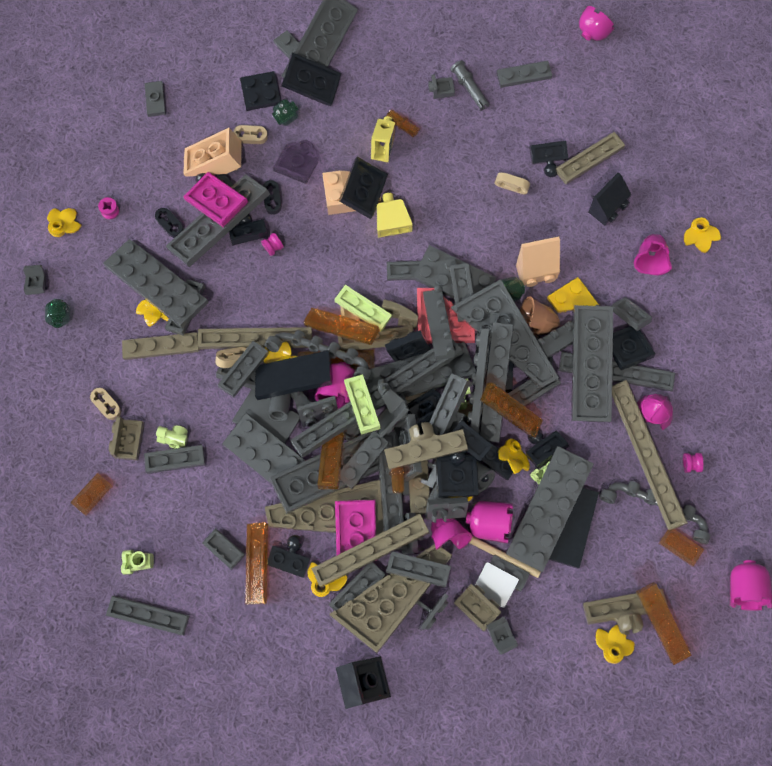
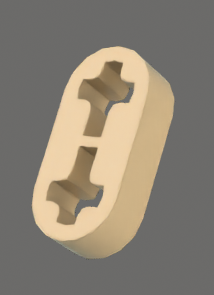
[233,125,268,144]
[495,173,530,195]
[215,347,247,368]
[90,388,121,420]

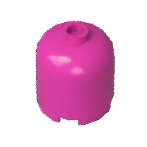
[315,362,355,409]
[466,501,513,544]
[730,560,772,611]

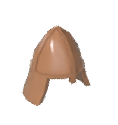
[519,296,560,334]

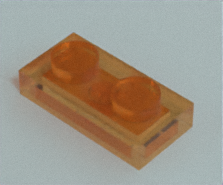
[70,473,113,516]
[658,529,704,567]

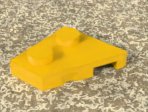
[547,277,599,313]

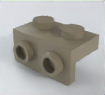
[109,417,144,461]
[454,584,501,632]

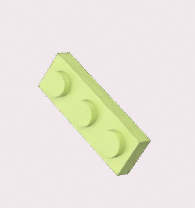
[335,285,392,332]
[344,374,380,435]

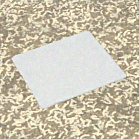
[475,562,519,608]

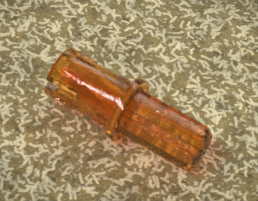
[386,109,420,138]
[389,467,405,493]

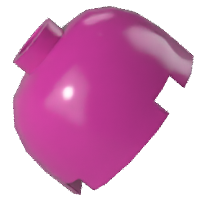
[579,6,615,41]

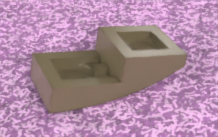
[382,300,418,329]

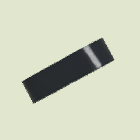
[263,180,281,215]
[155,208,184,238]

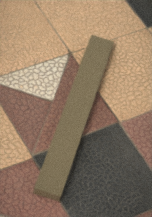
[612,380,688,531]

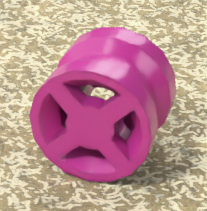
[98,197,119,219]
[261,233,284,256]
[683,453,703,473]

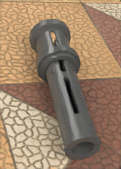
[450,60,490,111]

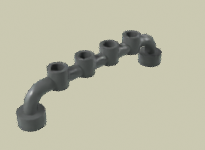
[265,330,371,383]
[599,481,711,544]

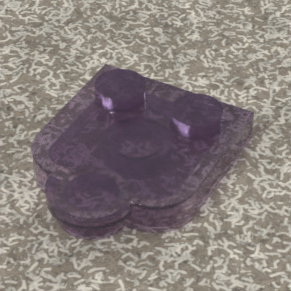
[273,140,319,184]

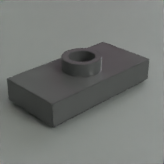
[144,81,166,117]
[202,528,245,570]

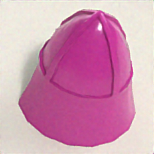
[633,234,672,276]
[637,394,673,430]
[431,518,473,550]

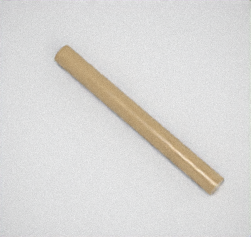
[469,536,541,578]

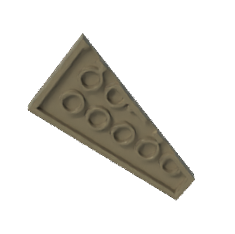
[265,480,384,536]
[329,544,452,654]

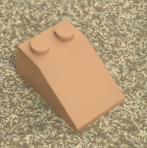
[184,128,242,177]
[322,171,382,215]
[516,237,560,287]

